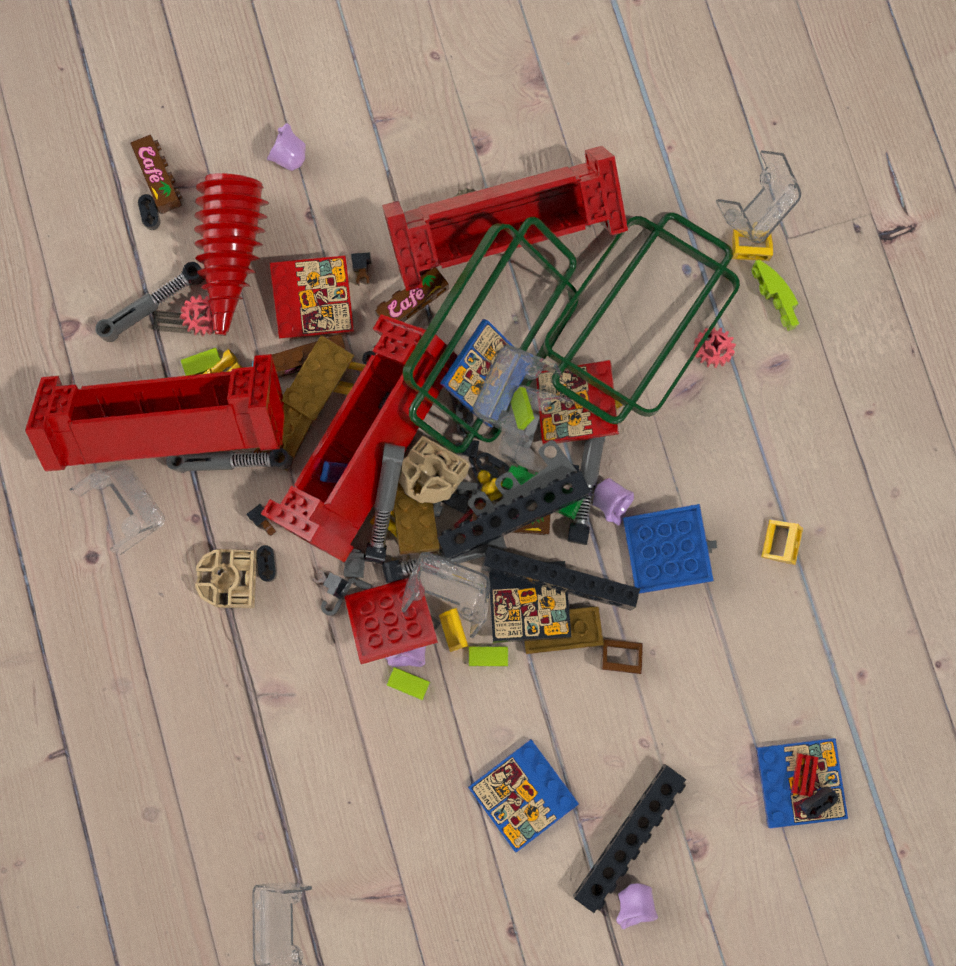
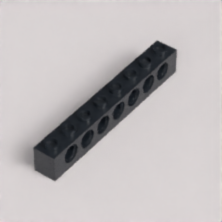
[437,471,592,560]
[481,547,640,611]
[573,764,687,913]

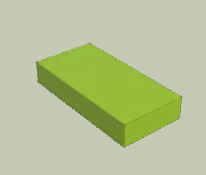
[180,347,221,376]
[509,387,535,430]
[469,647,508,666]
[387,667,430,700]

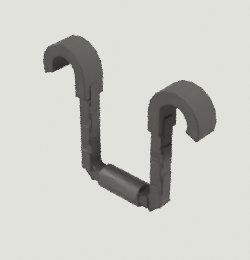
[321,577,373,616]

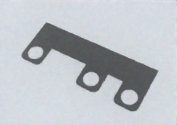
[468,440,576,528]

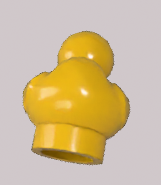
[477,470,503,501]

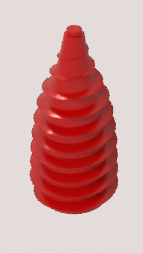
[194,173,269,336]

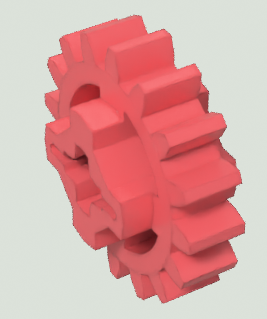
[180,295,213,337]
[693,327,736,368]

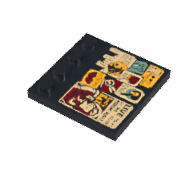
[488,561,572,643]

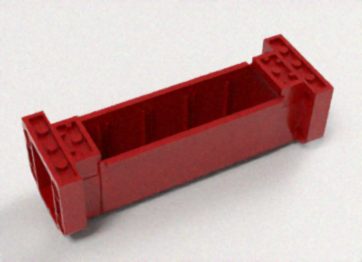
[382,146,628,291]
[261,314,458,563]
[25,354,285,472]

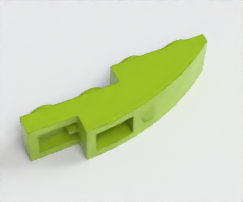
[751,260,799,331]

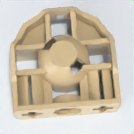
[399,436,469,503]
[195,549,257,608]

